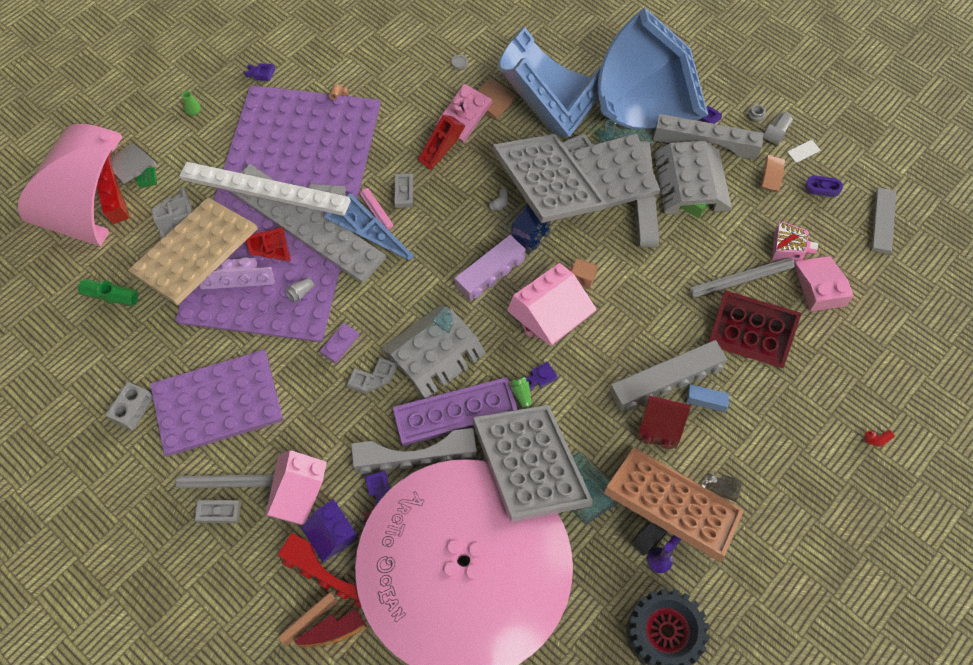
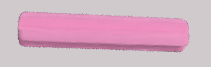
[360,188,393,231]

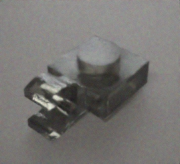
[702,473,742,502]

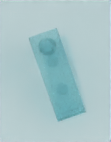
[598,120,652,147]

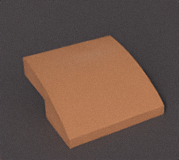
[477,79,517,119]

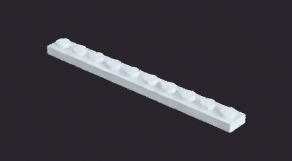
[179,162,351,216]

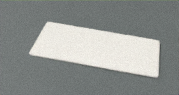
[788,140,821,163]

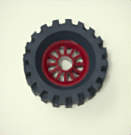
[627,589,710,665]

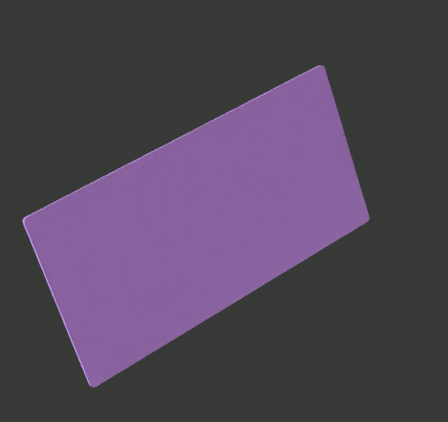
[176,86,381,342]

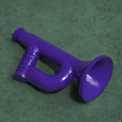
[647,535,682,573]

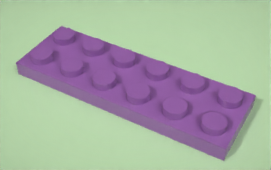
[393,377,517,446]

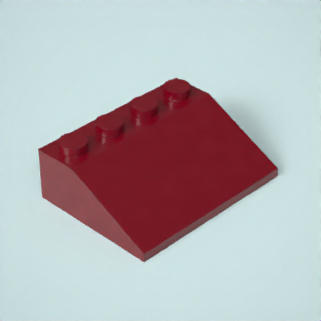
[708,290,802,369]

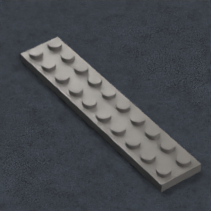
[227,164,386,284]

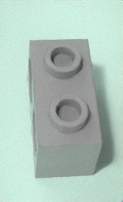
[106,382,153,431]

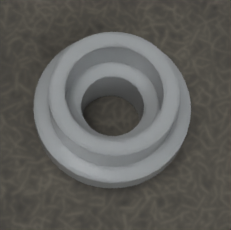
[748,105,766,121]

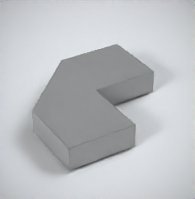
[347,357,398,394]

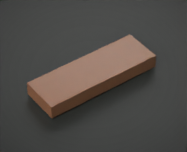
[278,592,338,646]

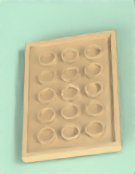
[128,197,258,305]

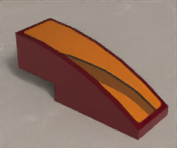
[295,608,368,648]

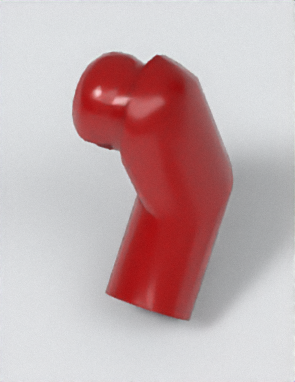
[864,430,895,447]

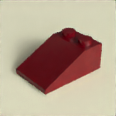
[637,395,691,449]

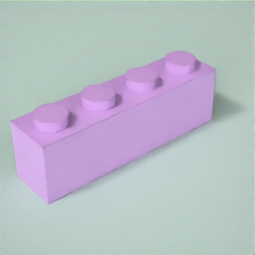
[455,235,525,301]

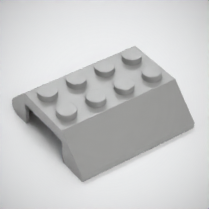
[654,141,732,214]
[381,305,486,399]

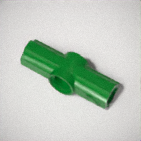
[78,279,139,307]

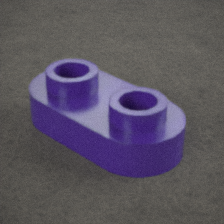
[805,175,843,197]

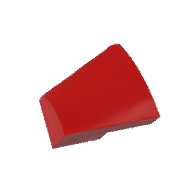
[246,227,291,261]

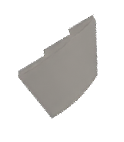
[111,143,157,184]
[152,187,193,240]

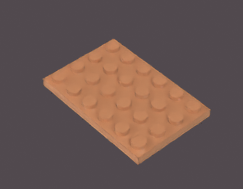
[604,447,744,562]

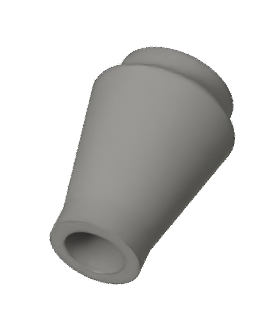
[285,278,314,303]

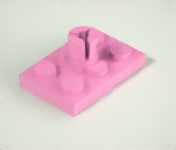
[435,84,493,143]

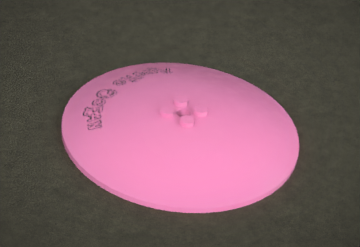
[355,460,573,665]

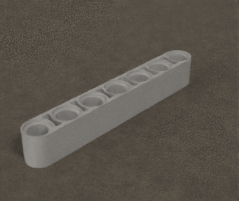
[635,141,659,247]

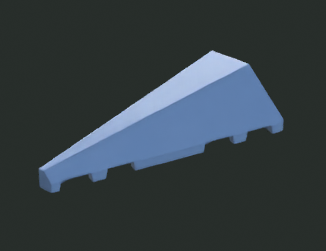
[324,193,414,260]

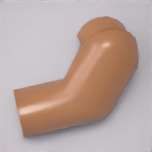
[329,84,348,100]

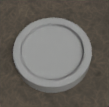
[451,55,468,70]

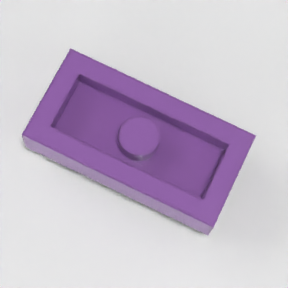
[320,323,360,364]

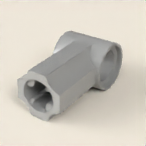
[763,112,793,146]

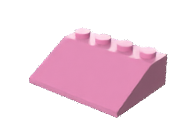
[507,263,596,346]

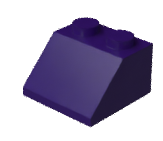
[302,499,359,563]

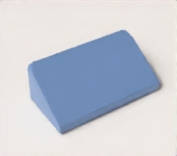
[686,384,729,412]

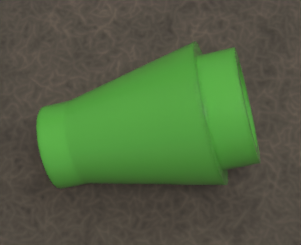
[181,91,201,116]
[510,377,532,407]

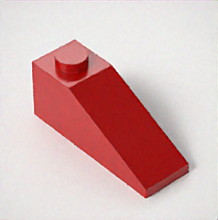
[418,115,466,169]

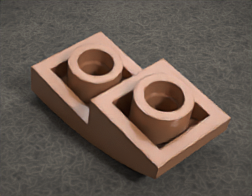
[760,155,785,193]

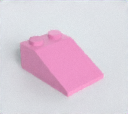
[794,256,854,312]
[266,450,326,525]

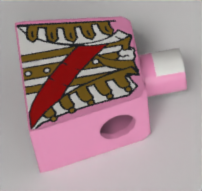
[771,222,818,261]

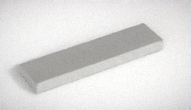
[871,188,896,254]

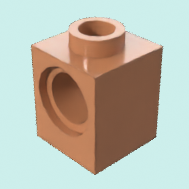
[569,259,598,290]

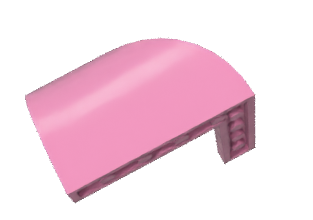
[18,124,122,247]

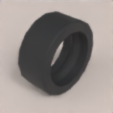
[632,522,668,556]

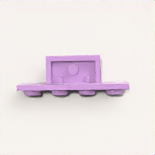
[199,257,275,289]

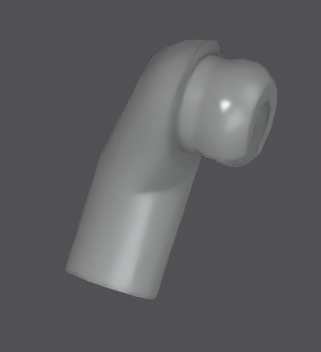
[489,189,508,211]

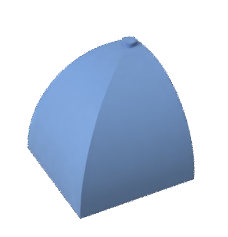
[598,8,708,131]
[498,27,601,137]

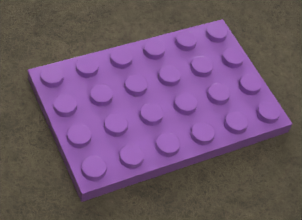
[150,350,284,457]

